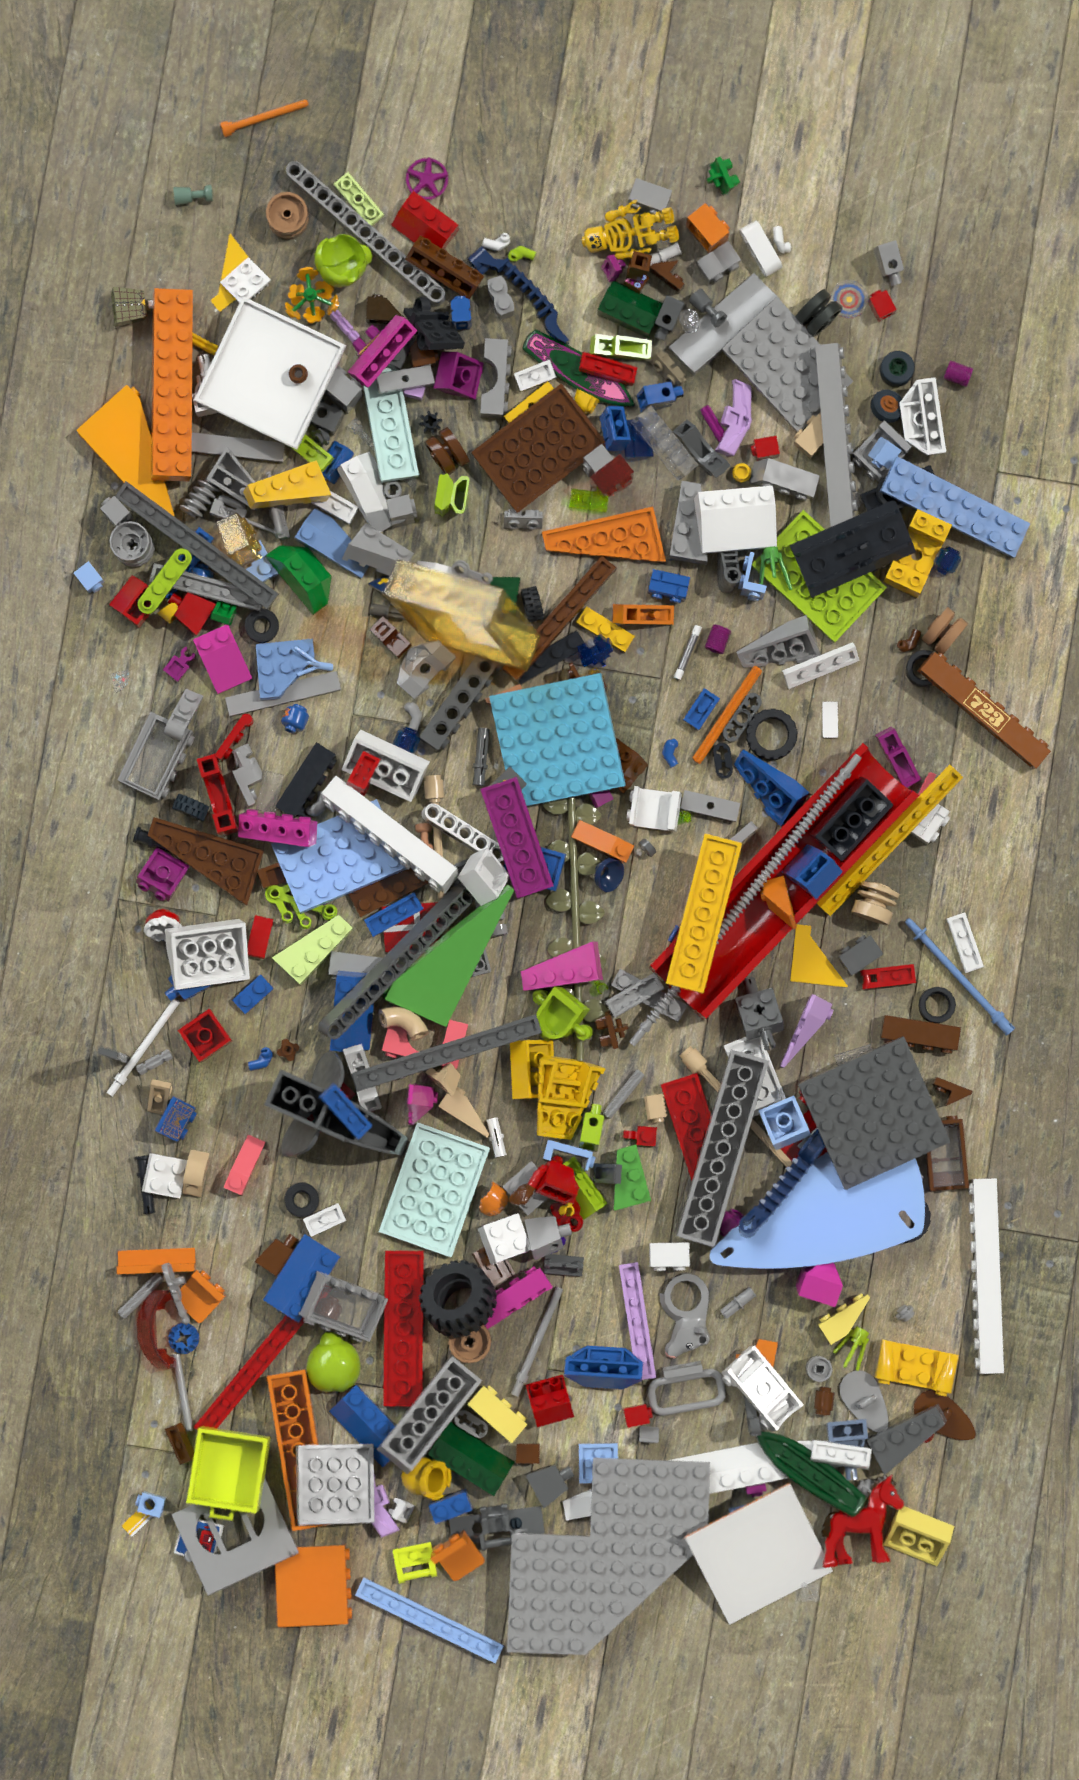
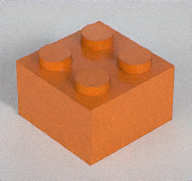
[686,203,730,253]

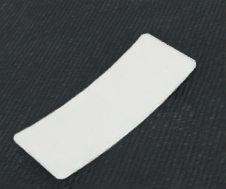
[822,702,838,738]

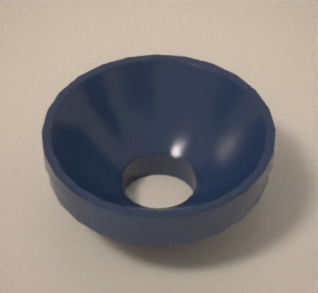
[594,858,624,892]

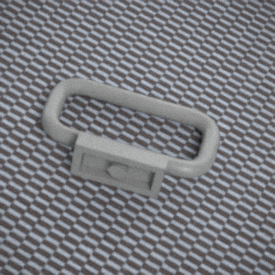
[648,1361,726,1416]

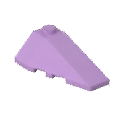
[780,994,834,1068]

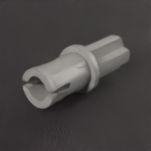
[720,1287,756,1319]

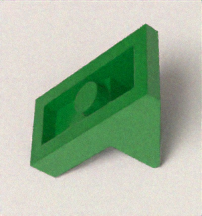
[211,600,238,626]

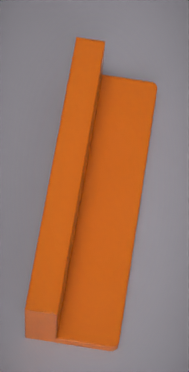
[117,1248,196,1274]

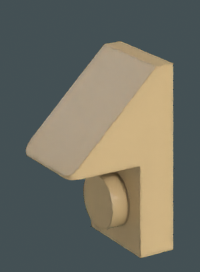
[425,1063,460,1096]
[147,1079,172,1115]

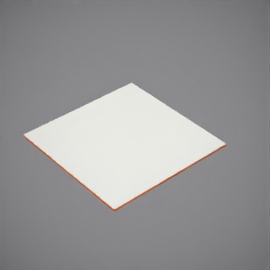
[685,1483,833,1625]

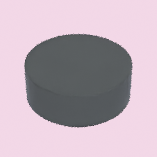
[638,839,656,857]

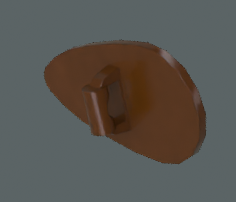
[914,1390,976,1440]

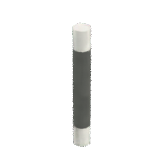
[674,625,702,680]

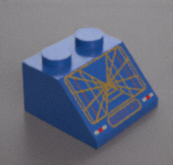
[155,1096,197,1142]

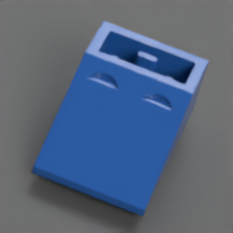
[781,844,843,899]

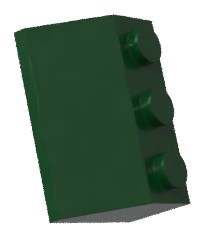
[597,281,663,338]

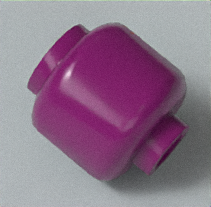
[720,1209,744,1237]

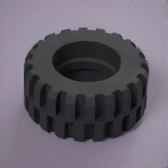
[419,1260,497,1338]

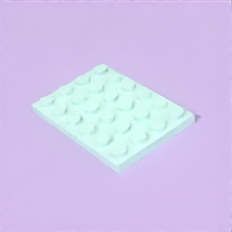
[379,1122,490,1258]

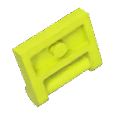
[393,1542,437,1584]

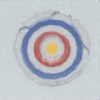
[830,280,868,318]

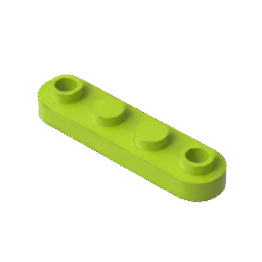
[138,548,192,614]

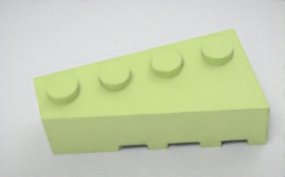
[272,915,354,985]

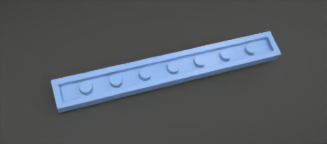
[355,1577,504,1663]

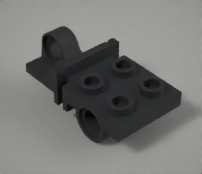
[403,297,465,350]

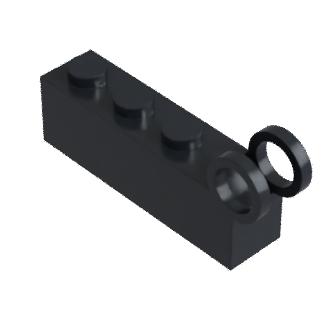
[275,742,337,818]

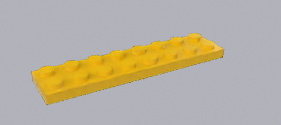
[666,834,742,993]

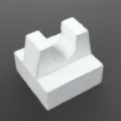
[388,1498,415,1523]

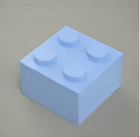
[759,1096,811,1150]

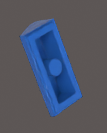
[322,441,354,484]

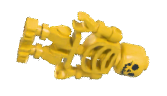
[582,200,679,260]

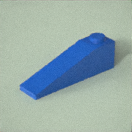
[734,750,810,826]

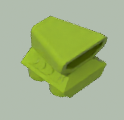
[434,473,470,517]

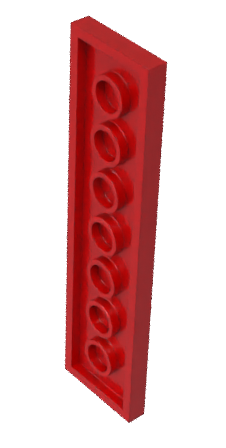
[383,1250,424,1407]

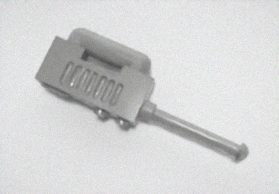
[266,471,290,540]
[209,495,274,534]

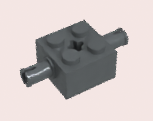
[735,977,784,1050]

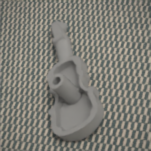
[162,1263,190,1325]

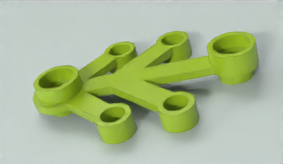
[265,884,337,929]

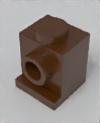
[626,251,652,282]

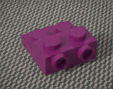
[136,847,190,902]

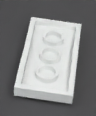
[723,1037,786,1117]

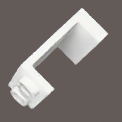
[627,786,682,832]

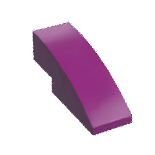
[875,726,921,787]

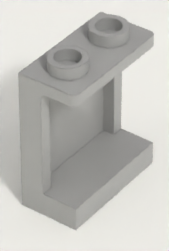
[851,420,912,482]

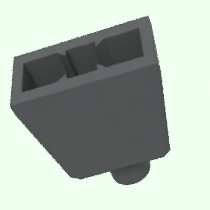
[654,295,685,341]
[525,1464,575,1509]

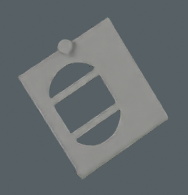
[172,1478,299,1596]

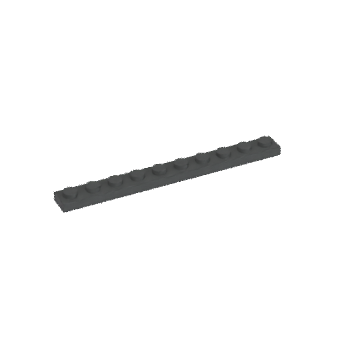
[115,481,279,609]
[352,1014,542,1092]

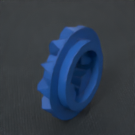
[168,1323,199,1354]

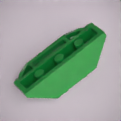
[265,545,332,615]

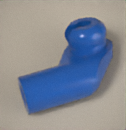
[662,739,679,768]
[248,1047,273,1071]

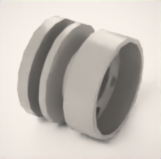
[109,521,154,567]

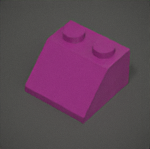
[434,352,484,399]

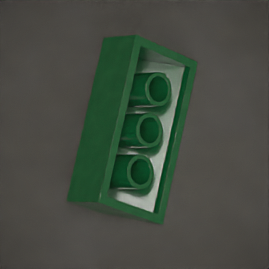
[428,1421,514,1496]

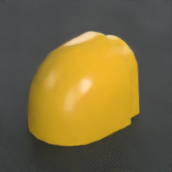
[574,389,599,414]

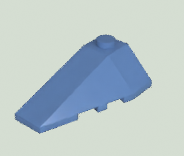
[295,508,369,579]

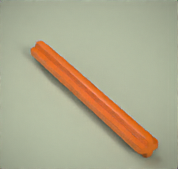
[692,666,762,764]

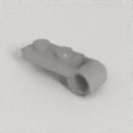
[164,689,203,741]

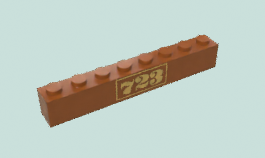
[917,652,1051,769]

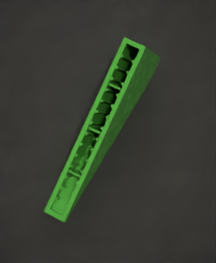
[382,884,514,1027]

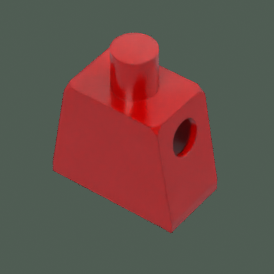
[167,592,216,636]

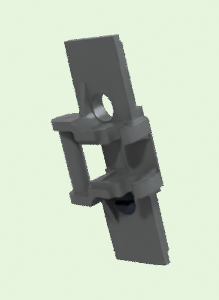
[449,1503,545,1551]

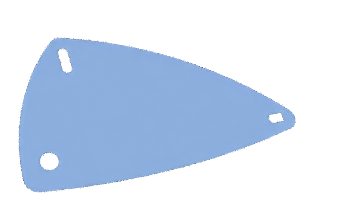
[710,1152,925,1268]

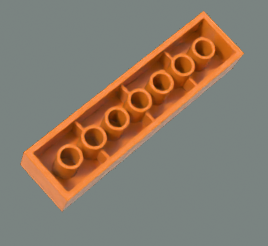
[267,1369,331,1531]

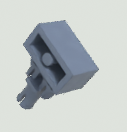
[826,1419,868,1481]

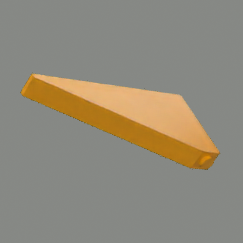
[76,385,175,517]

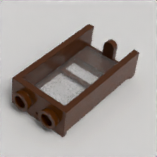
[926,1115,969,1191]

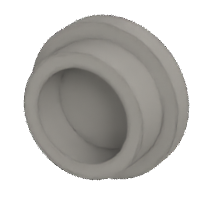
[896,1305,915,1322]

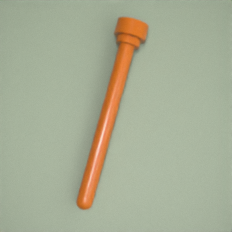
[220,100,309,137]

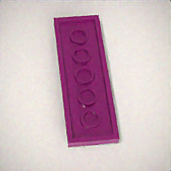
[480,777,554,899]

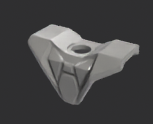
[397,640,456,699]

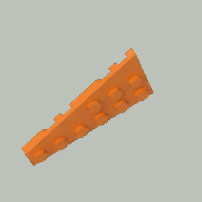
[542,507,666,563]

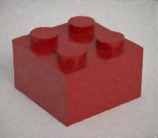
[178,1008,233,1063]

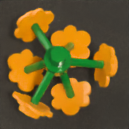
[285,267,339,323]

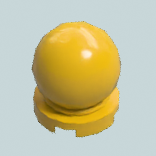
[401,1457,451,1500]

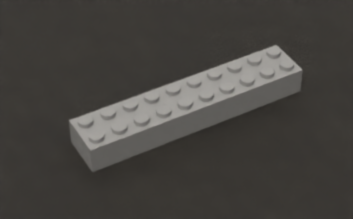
[676,1050,769,1247]

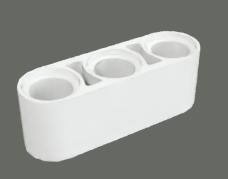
[739,220,783,277]

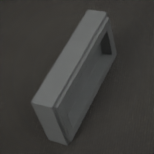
[593,1163,622,1184]

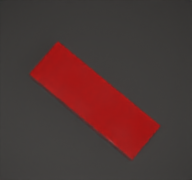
[578,352,638,387]

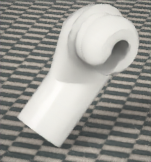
[773,226,791,254]
[482,233,510,251]

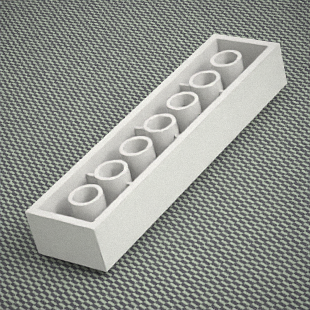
[322,776,459,894]

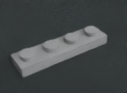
[611,969,687,1022]

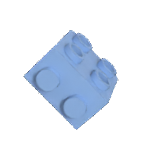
[738,552,767,601]

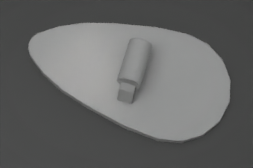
[839,1370,888,1433]

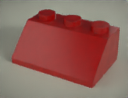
[391,191,459,249]

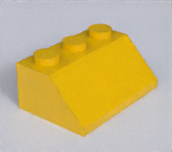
[510,1040,554,1099]

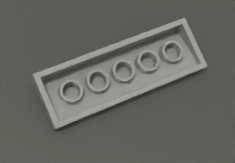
[669,273,780,376]

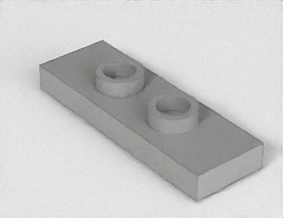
[605,972,664,1018]

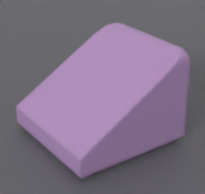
[403,386,426,401]

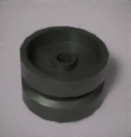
[795,289,843,337]

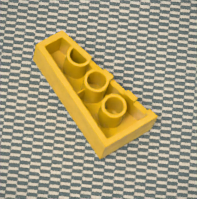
[243,460,331,509]

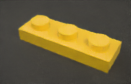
[576,606,635,653]

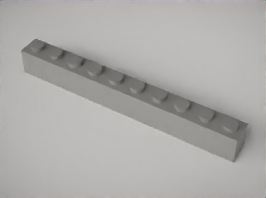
[815,343,858,527]

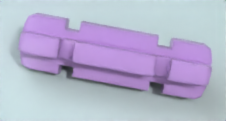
[330,310,360,343]

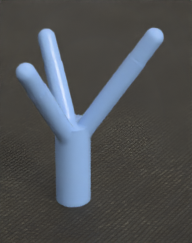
[294,646,333,676]

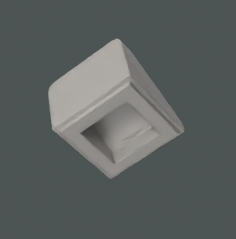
[639,1426,659,1443]

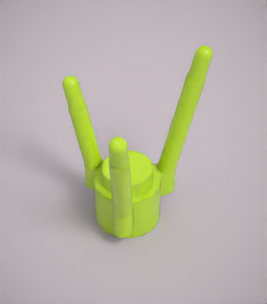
[833,1326,870,1371]

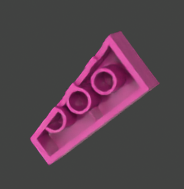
[485,1266,553,1329]

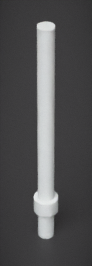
[107,999,180,1097]

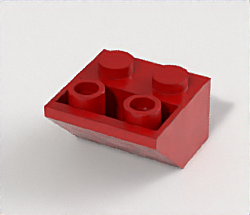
[109,575,151,628]
[526,1374,574,1428]

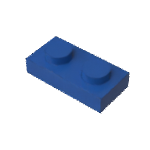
[683,688,720,731]
[233,974,274,1015]

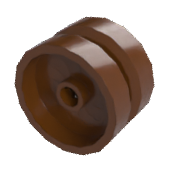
[424,427,470,475]

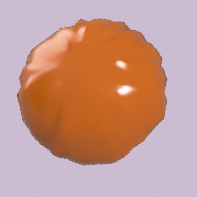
[479,1182,509,1216]

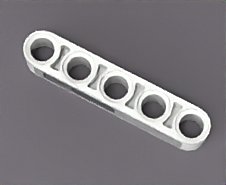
[422,804,504,862]

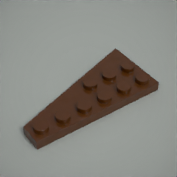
[148,817,264,906]

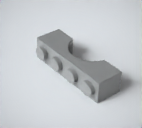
[480,338,512,418]

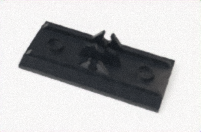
[789,499,916,598]

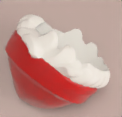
[143,908,182,942]

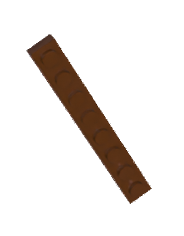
[502,556,616,682]

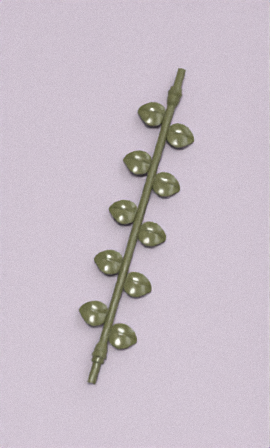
[543,796,608,1061]

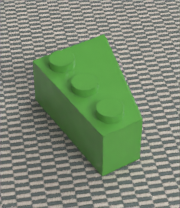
[613,1145,651,1211]

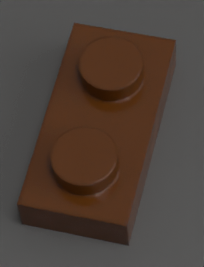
[165,1422,194,1465]

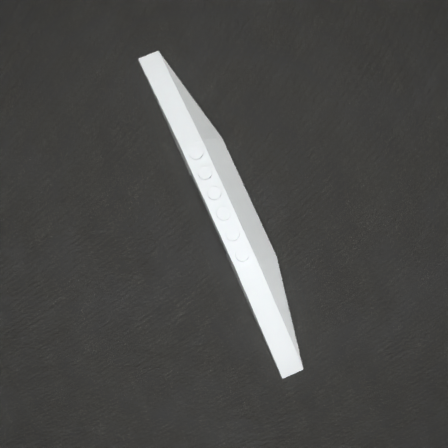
[563,1441,868,1520]

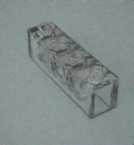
[631,406,698,481]

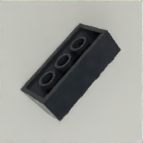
[810,777,894,861]

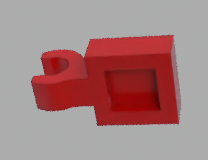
[623,1126,657,1147]

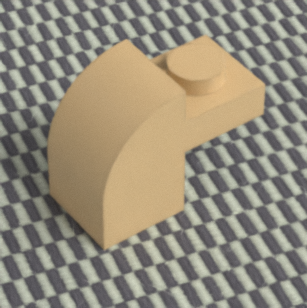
[182,1150,210,1197]

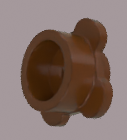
[277,1039,299,1061]

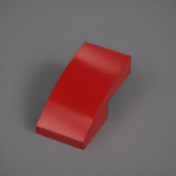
[247,915,274,960]

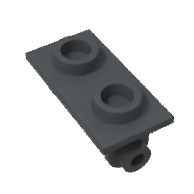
[544,1254,584,1276]

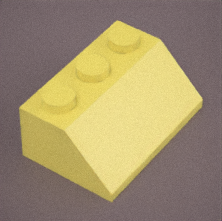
[468,1385,527,1443]
[883,1506,954,1566]

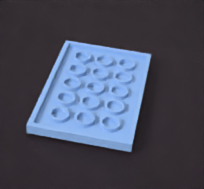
[271,799,406,914]

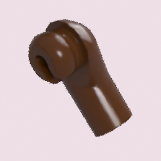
[897,629,922,652]

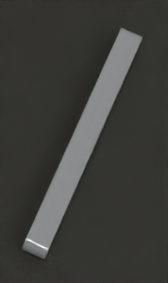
[286,161,445,306]

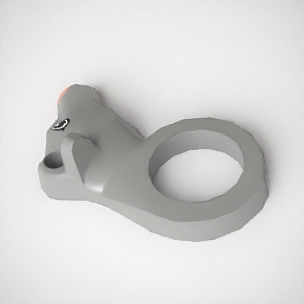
[659,1273,710,1359]

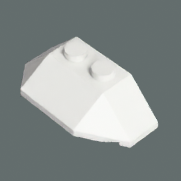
[899,377,946,455]

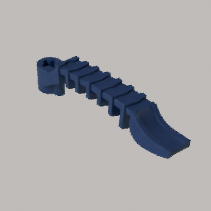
[467,246,569,345]
[739,1129,825,1238]

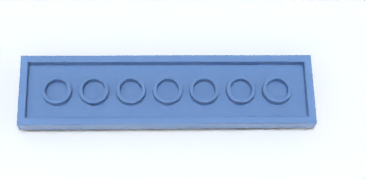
[880,456,1030,558]

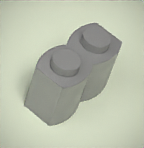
[697,241,741,283]
[488,275,514,320]

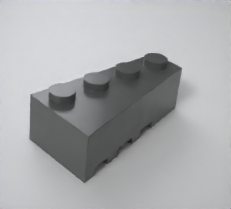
[867,1404,947,1475]

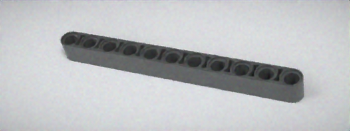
[318,883,475,1039]

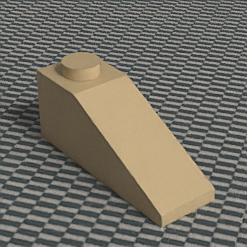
[438,1087,490,1138]

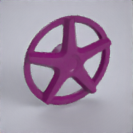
[406,157,448,200]

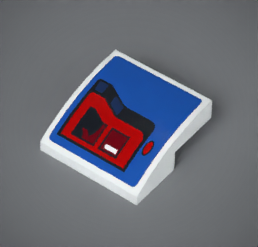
[174,1519,224,1556]

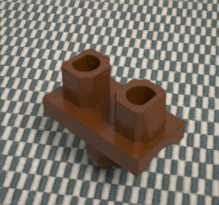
[595,1011,629,1049]

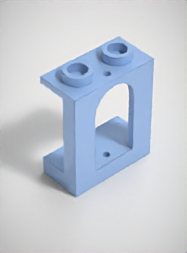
[543,1140,596,1171]

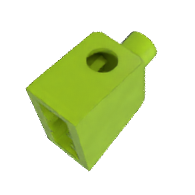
[578,1104,604,1151]

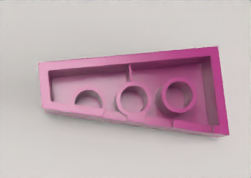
[521,941,603,991]

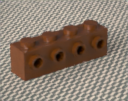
[405,235,484,299]

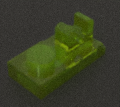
[569,489,609,513]

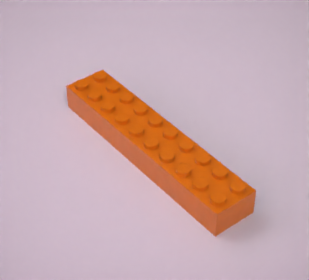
[151,288,193,482]

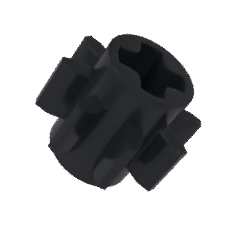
[419,410,443,435]

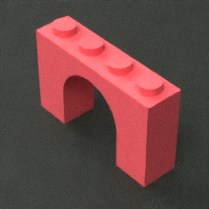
[382,1006,468,1070]

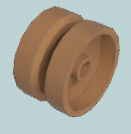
[266,192,309,239]
[921,607,969,655]
[448,1325,491,1363]

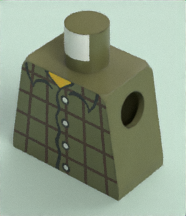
[111,287,153,327]

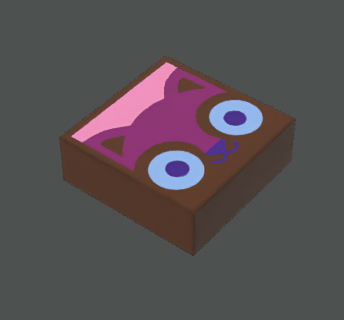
[623,275,650,294]

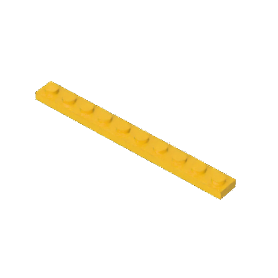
[817,764,963,916]

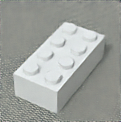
[342,730,430,802]

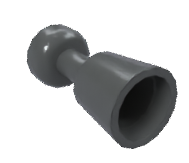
[689,289,727,327]

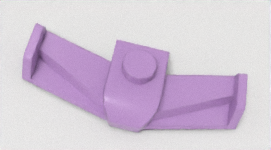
[715,379,752,456]
[372,1475,400,1538]

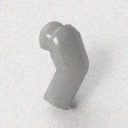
[404,702,422,731]

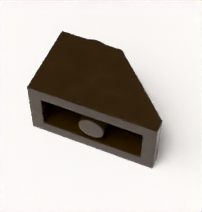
[366,294,403,324]

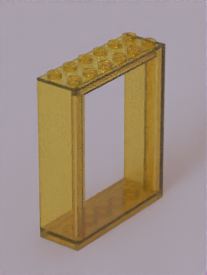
[383,559,541,671]

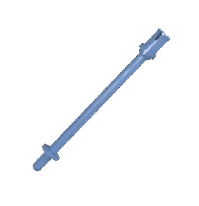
[905,918,1015,1036]

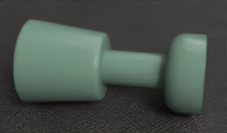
[173,185,213,206]

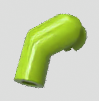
[508,246,536,262]

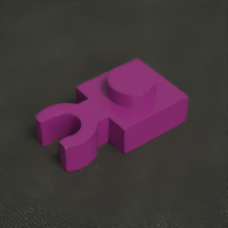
[163,647,196,682]

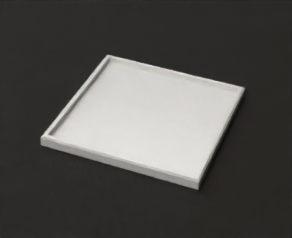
[194,297,346,450]

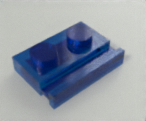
[624,419,654,459]

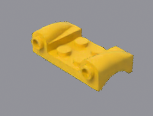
[874,1339,959,1396]

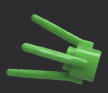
[759,546,793,590]

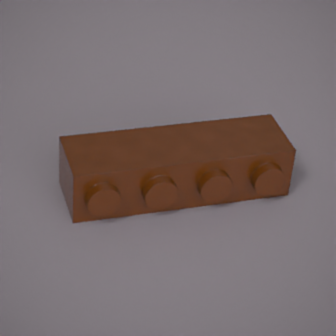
[880,1015,961,1054]

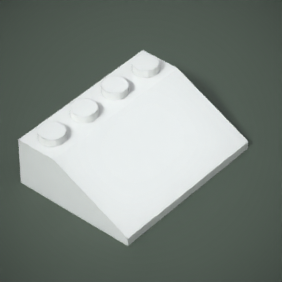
[694,486,777,554]
[165,919,250,990]

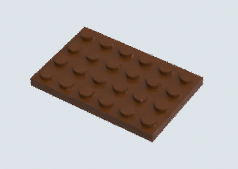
[471,383,606,513]

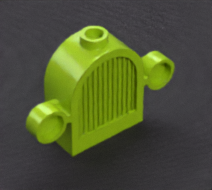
[533,986,593,1041]

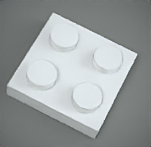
[142,1153,187,1198]

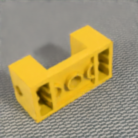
[883,509,952,598]

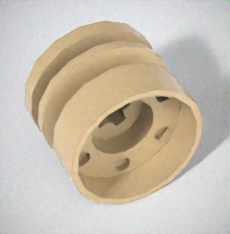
[851,881,900,925]

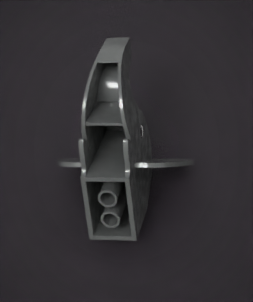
[264,1050,409,1158]

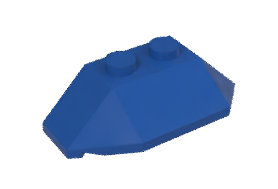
[564,1346,643,1389]

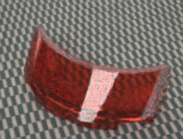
[137,1290,176,1369]

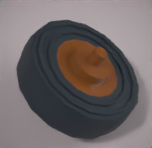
[870,389,902,423]

